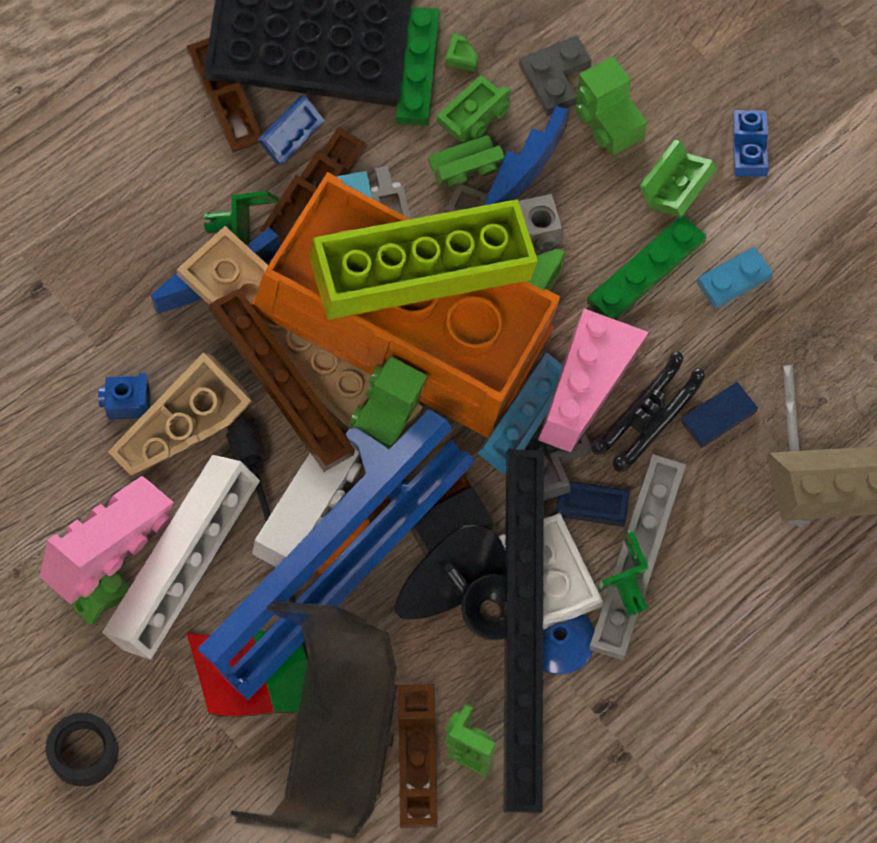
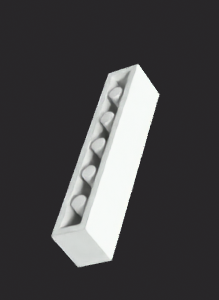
[102,455,260,660]

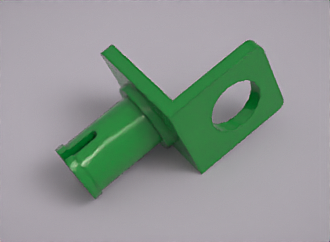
[203,191,279,245]
[598,530,649,617]

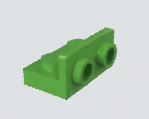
[445,704,496,777]

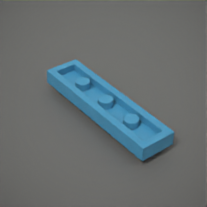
[477,352,563,475]

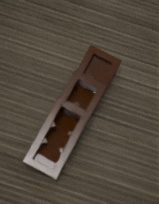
[187,38,262,153]
[260,126,368,245]

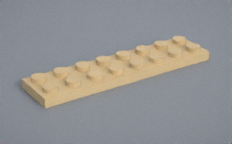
[177,226,423,432]

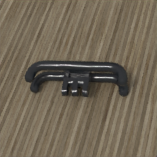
[591,351,705,472]

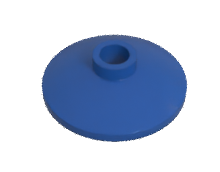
[543,614,594,675]

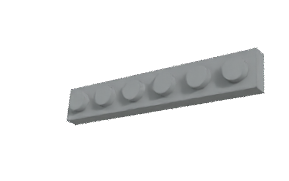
[589,454,686,661]

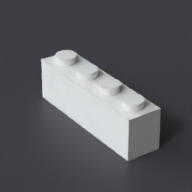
[252,444,362,567]

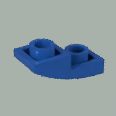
[733,110,769,177]

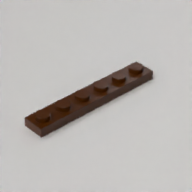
[209,288,355,472]

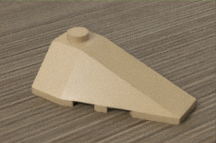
[108,352,253,476]

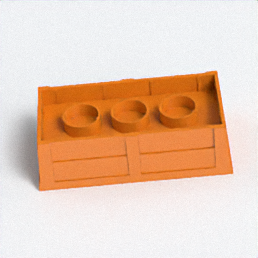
[251,172,560,438]

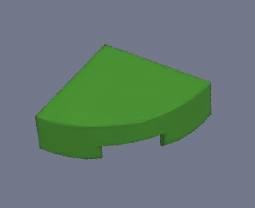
[445,33,477,72]

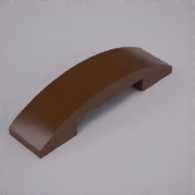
[398,684,438,828]

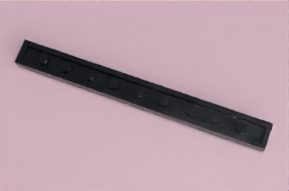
[503,449,544,814]

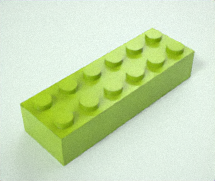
[309,199,538,320]

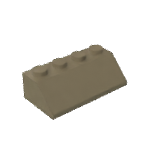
[767,446,877,521]

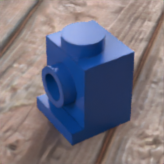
[98,373,151,420]

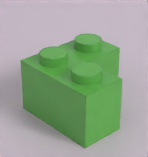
[575,56,647,156]
[349,356,427,449]

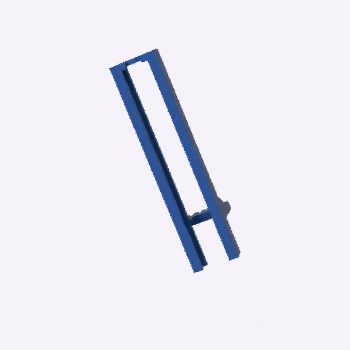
[197,409,475,700]

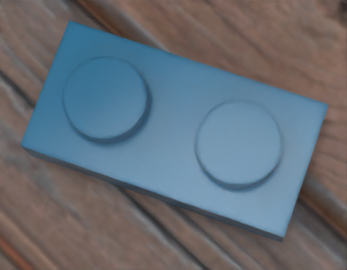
[697,247,773,309]

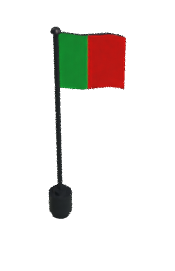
[186,417,333,721]

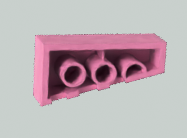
[538,309,649,452]
[39,476,173,604]

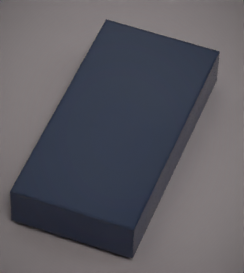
[681,382,758,448]
[555,481,630,527]

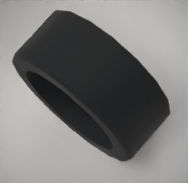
[45,713,119,787]

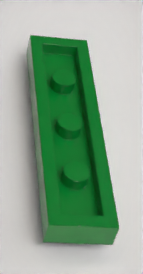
[396,7,440,126]
[587,215,706,320]

